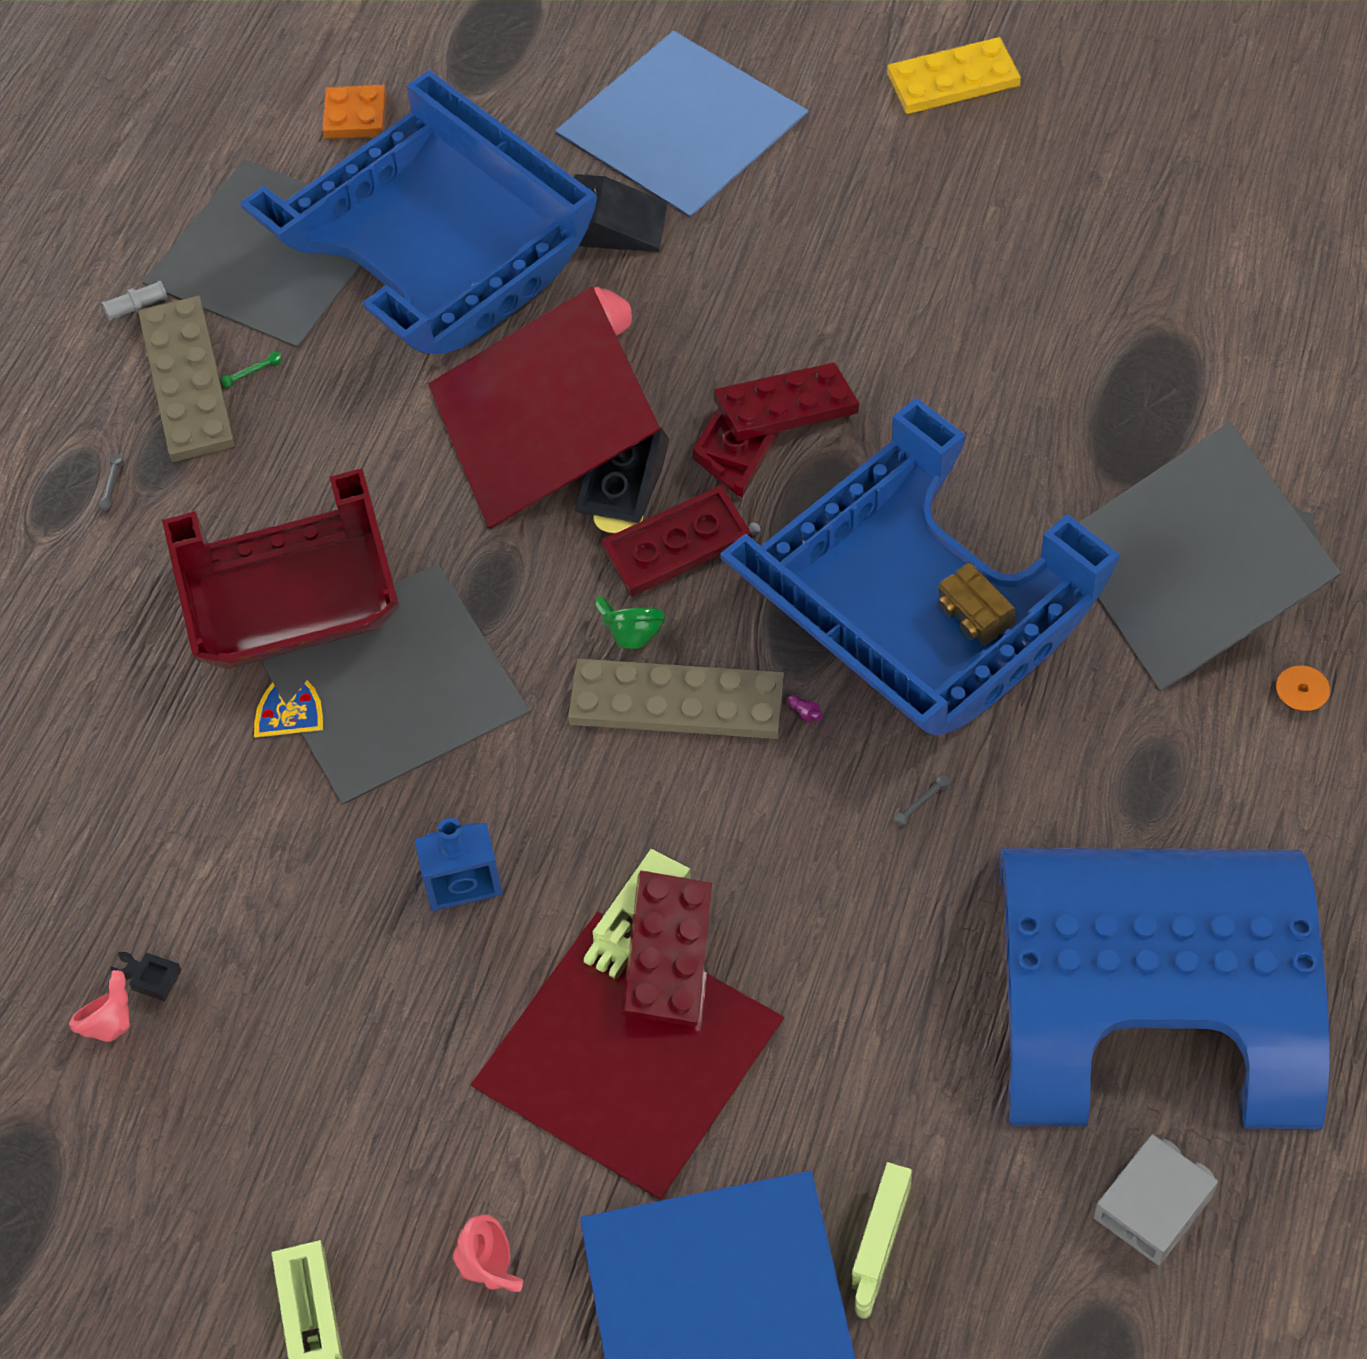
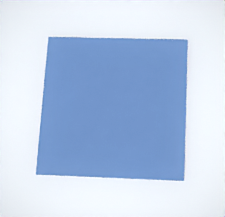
[555,31,808,217]

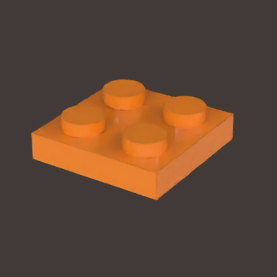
[322,85,386,139]

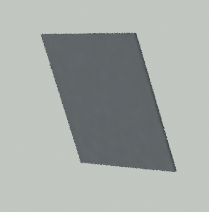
[142,159,361,347]
[1079,422,1342,692]
[261,563,531,805]

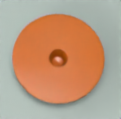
[1276,666,1330,711]

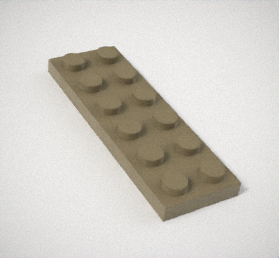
[138,295,235,463]
[568,659,784,739]

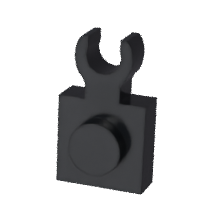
[110,951,182,1002]

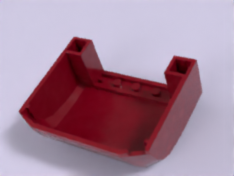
[162,468,400,669]

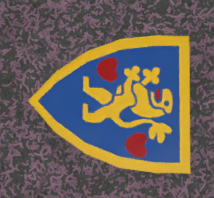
[254,680,323,738]

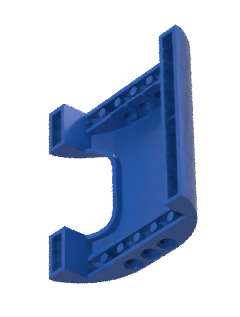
[240,70,597,354]
[720,397,1120,735]
[999,847,1329,1129]

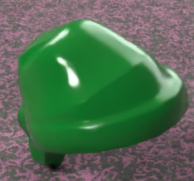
[595,595,666,649]

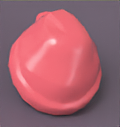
[593,286,632,336]
[69,970,130,1042]
[453,1215,523,1292]

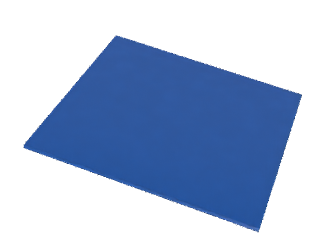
[580,1170,855,1359]

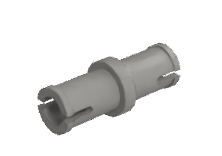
[101,281,168,321]

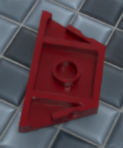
[692,408,780,497]

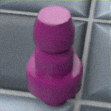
[786,695,823,723]

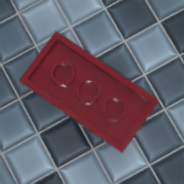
[713,362,860,441]
[601,485,752,597]
[622,870,712,1027]

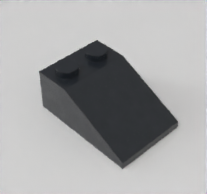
[574,174,668,252]
[575,427,670,523]

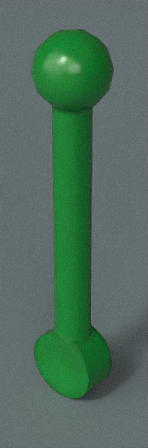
[221,352,282,387]

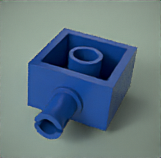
[414,818,503,911]

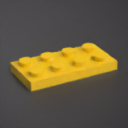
[887,37,1021,114]

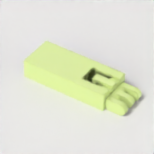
[584,849,690,979]
[852,1162,912,1319]
[272,1240,343,1359]

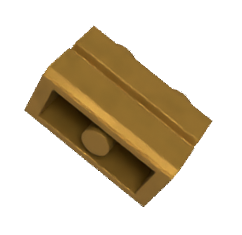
[938,563,1016,646]

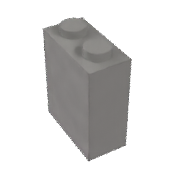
[1094,1134,1218,1266]

